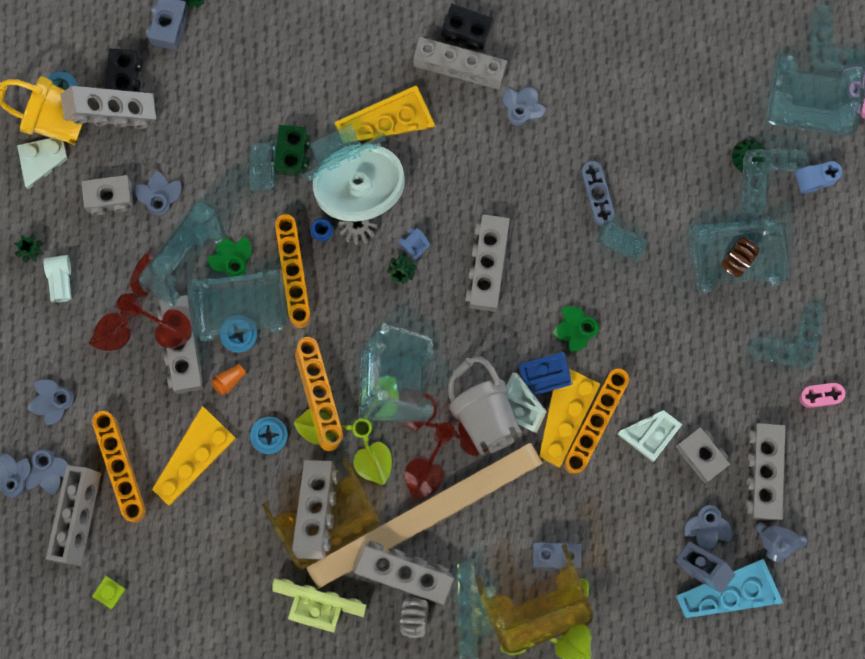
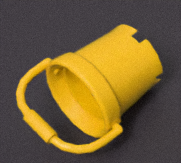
[0,76,84,145]

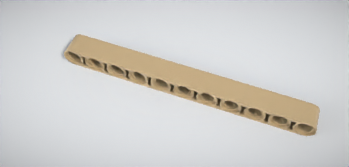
[306,443,543,589]

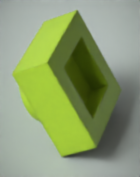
[92,576,127,610]

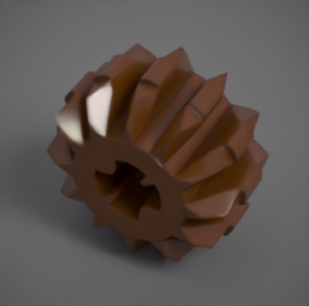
[721,237,759,278]

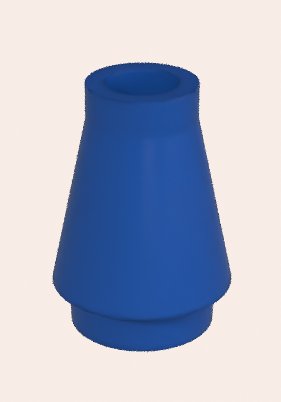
[310,218,333,242]

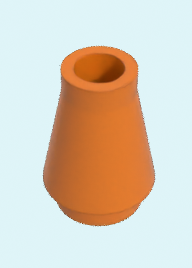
[210,364,246,396]

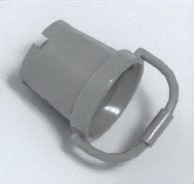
[448,356,522,455]

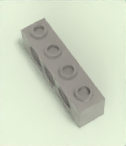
[414,37,507,90]
[61,86,156,129]
[465,214,510,312]
[157,295,204,394]
[746,423,785,521]
[292,460,339,559]
[46,465,101,566]
[352,540,454,605]

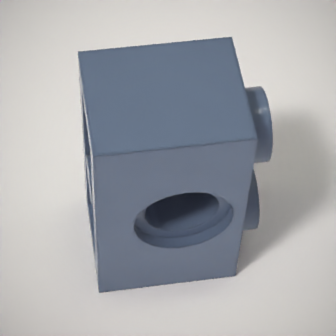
[146,0,189,51]
[676,541,736,594]
[531,543,582,570]

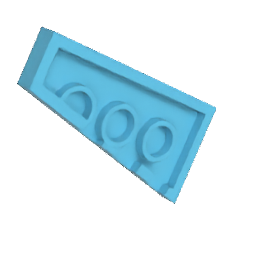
[676,559,783,618]

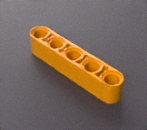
[275,214,311,328]
[295,337,343,451]
[564,369,629,475]
[92,411,146,523]

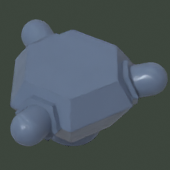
[755,522,807,563]

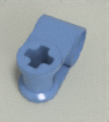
[795,161,842,194]

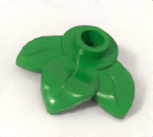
[207,237,252,278]
[553,306,599,352]

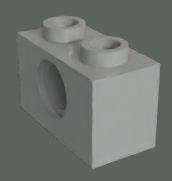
[81,175,134,215]
[675,427,730,484]

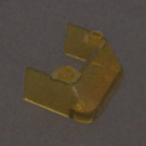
[262,458,380,568]
[476,544,593,654]

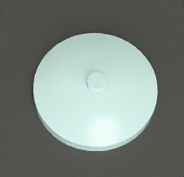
[313,144,405,221]

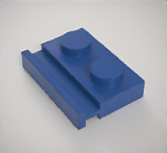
[519,352,573,395]

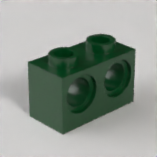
[274,125,311,177]

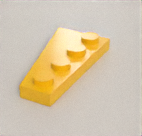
[334,85,436,144]
[539,369,600,468]
[152,406,236,506]

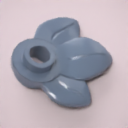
[503,87,546,126]
[136,171,181,216]
[28,380,74,425]
[24,449,69,495]
[0,453,31,498]
[684,505,732,552]

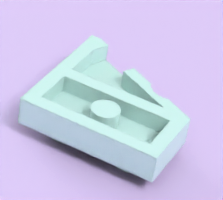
[17,138,68,189]
[506,372,546,433]
[617,410,682,462]

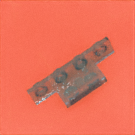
[298,124,386,181]
[456,562,497,659]

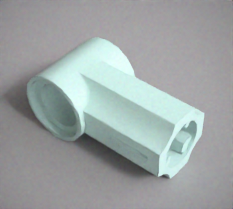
[44,255,72,303]

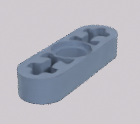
[581,161,615,226]

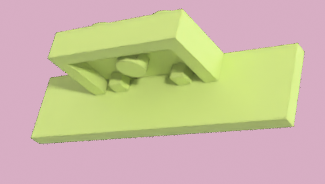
[273,579,366,633]

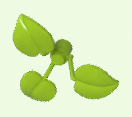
[294,377,399,485]
[501,578,591,659]

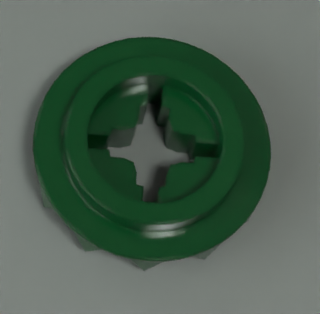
[732,138,768,174]

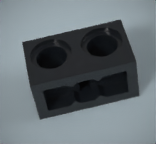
[442,3,494,50]
[105,48,143,92]

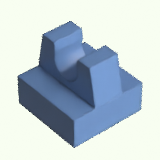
[398,228,431,261]

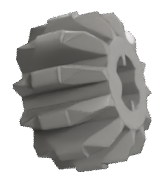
[338,217,377,245]
[400,597,428,638]

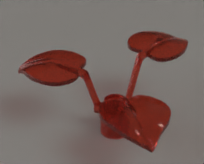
[88,253,192,351]
[398,388,489,499]

